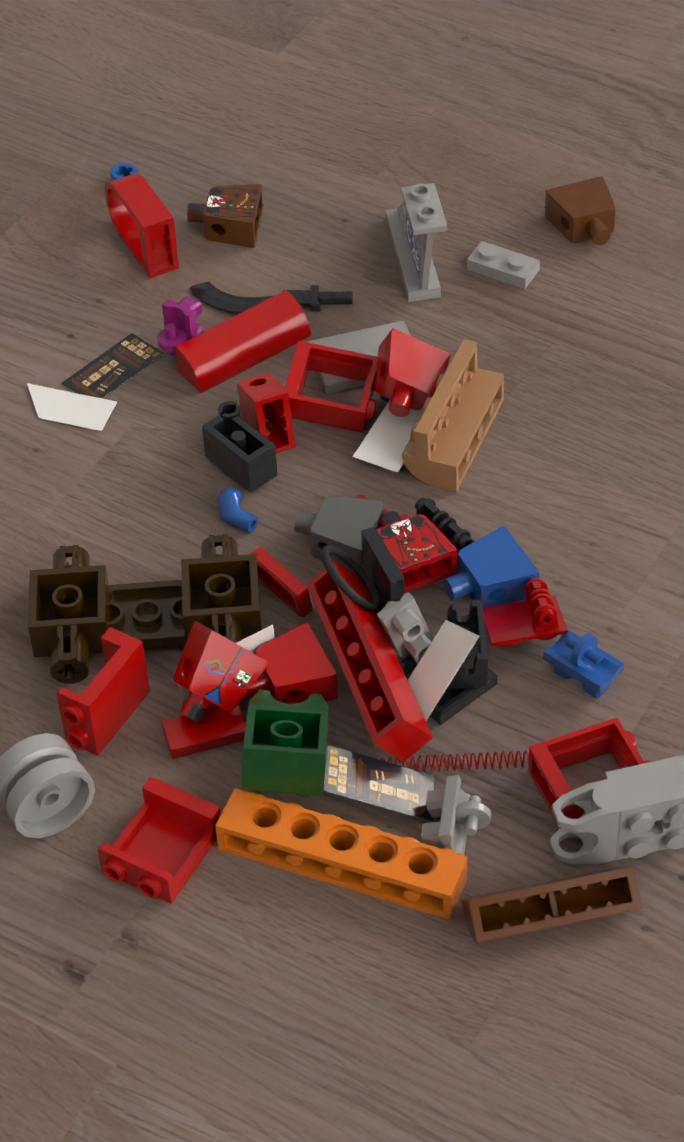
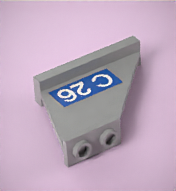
[385,183,448,302]

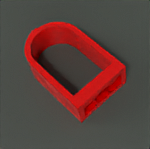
[105,173,179,278]

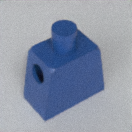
[443,526,539,607]

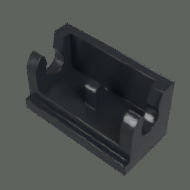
[447,600,488,689]

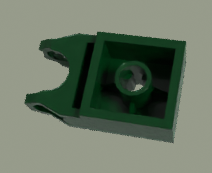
[241,689,329,796]

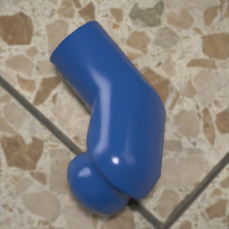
[217,488,258,533]

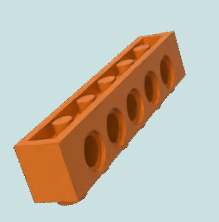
[215,788,468,920]

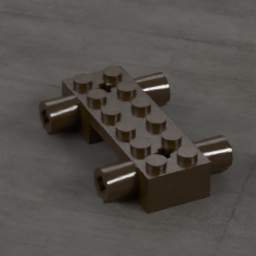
[28,534,262,684]

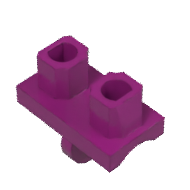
[157,296,204,355]

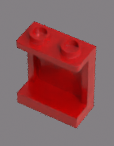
[56,627,150,756]
[97,776,221,904]

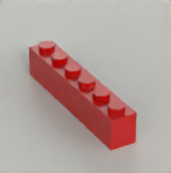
[306,560,433,762]

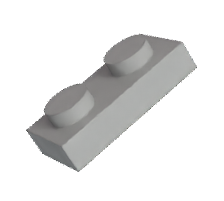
[467,241,540,289]

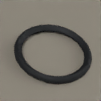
[321,545,380,610]

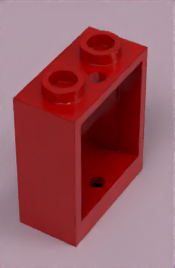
[284,340,378,433]
[528,717,649,828]

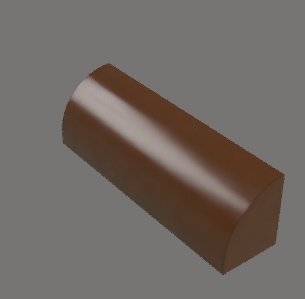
[461,866,642,943]

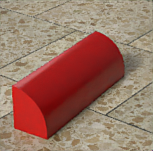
[175,290,311,393]

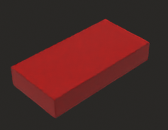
[251,546,313,618]
[162,705,246,759]

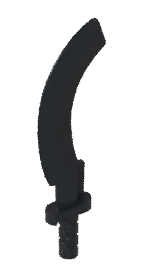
[190,282,353,313]

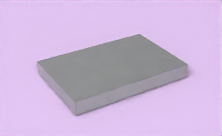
[307,320,411,394]

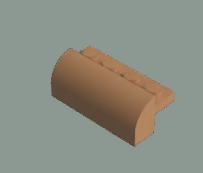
[402,339,504,492]

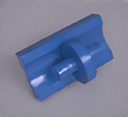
[543,630,624,698]

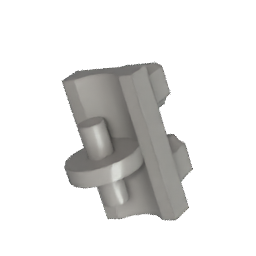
[377,592,433,664]
[421,775,491,855]

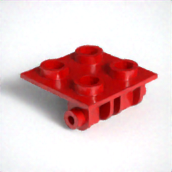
[483,578,568,647]

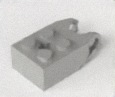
[550,755,684,865]

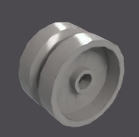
[0,733,95,838]

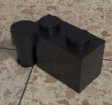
[202,401,278,493]

